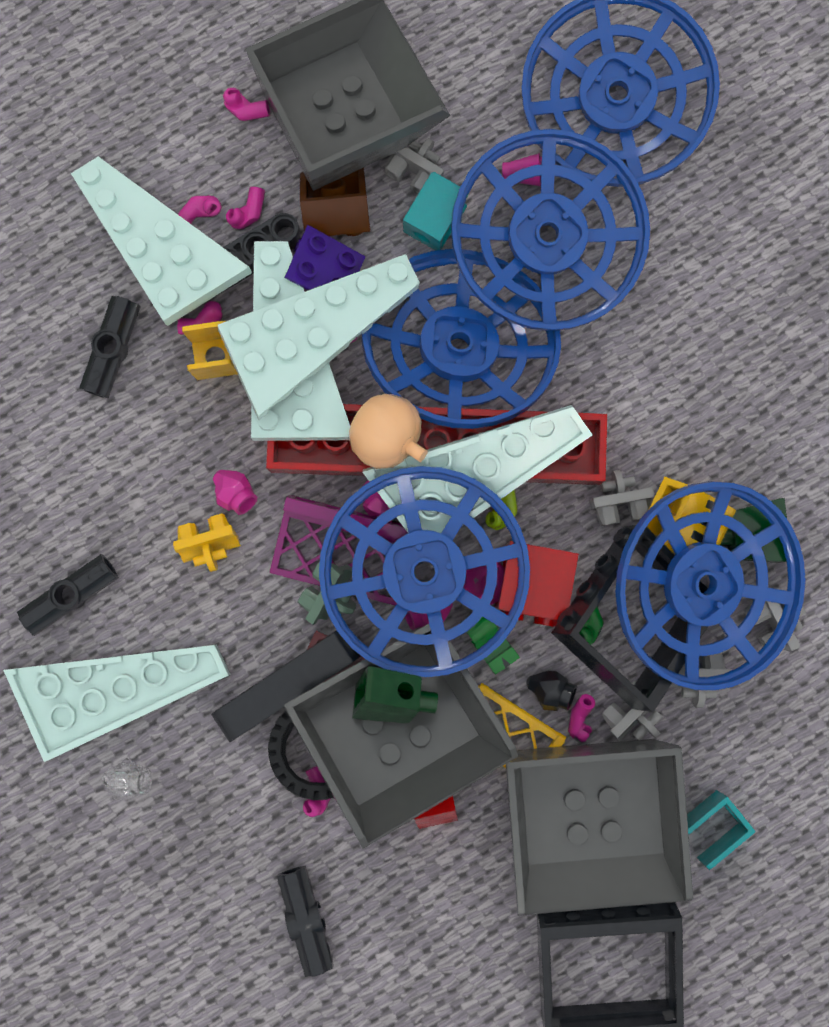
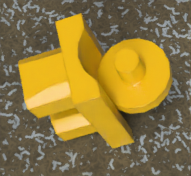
[173,513,241,572]

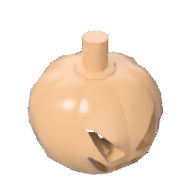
[349,394,428,469]

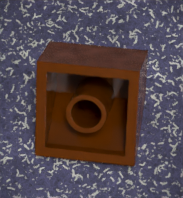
[300,167,370,237]

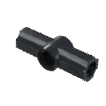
[79,296,141,399]
[17,554,119,636]
[277,866,334,977]

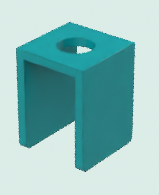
[403,172,468,251]
[687,790,756,870]

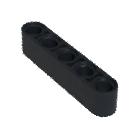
[184,213,301,316]
[211,630,361,742]

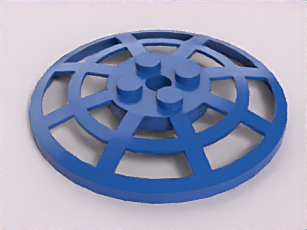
[521,0,720,187]
[451,129,650,331]
[361,249,561,429]
[319,466,530,677]
[615,481,806,691]

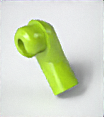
[485,490,518,530]

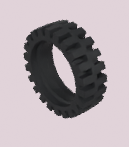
[268,710,334,800]

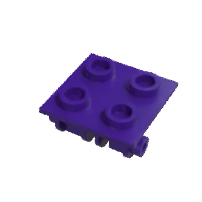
[284,225,366,291]

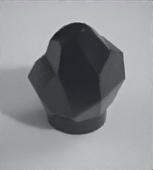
[526,671,577,711]

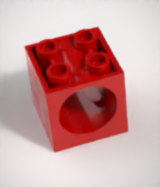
[494,541,579,627]

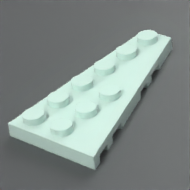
[71,156,252,326]
[251,241,350,441]
[218,254,420,420]
[363,405,592,533]
[3,645,230,762]

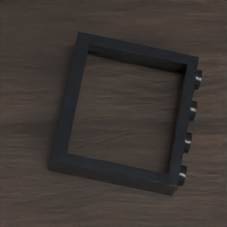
[551,525,708,712]
[537,902,684,1027]

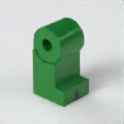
[460,617,520,675]

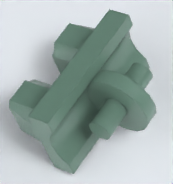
[297,562,357,625]

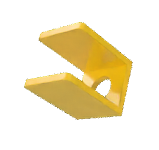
[182,321,238,380]

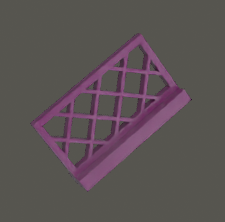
[269,495,408,605]

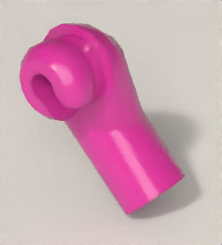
[223,87,270,121]
[226,187,265,229]
[178,195,222,224]
[177,301,223,335]
[568,694,595,742]
[303,766,330,817]

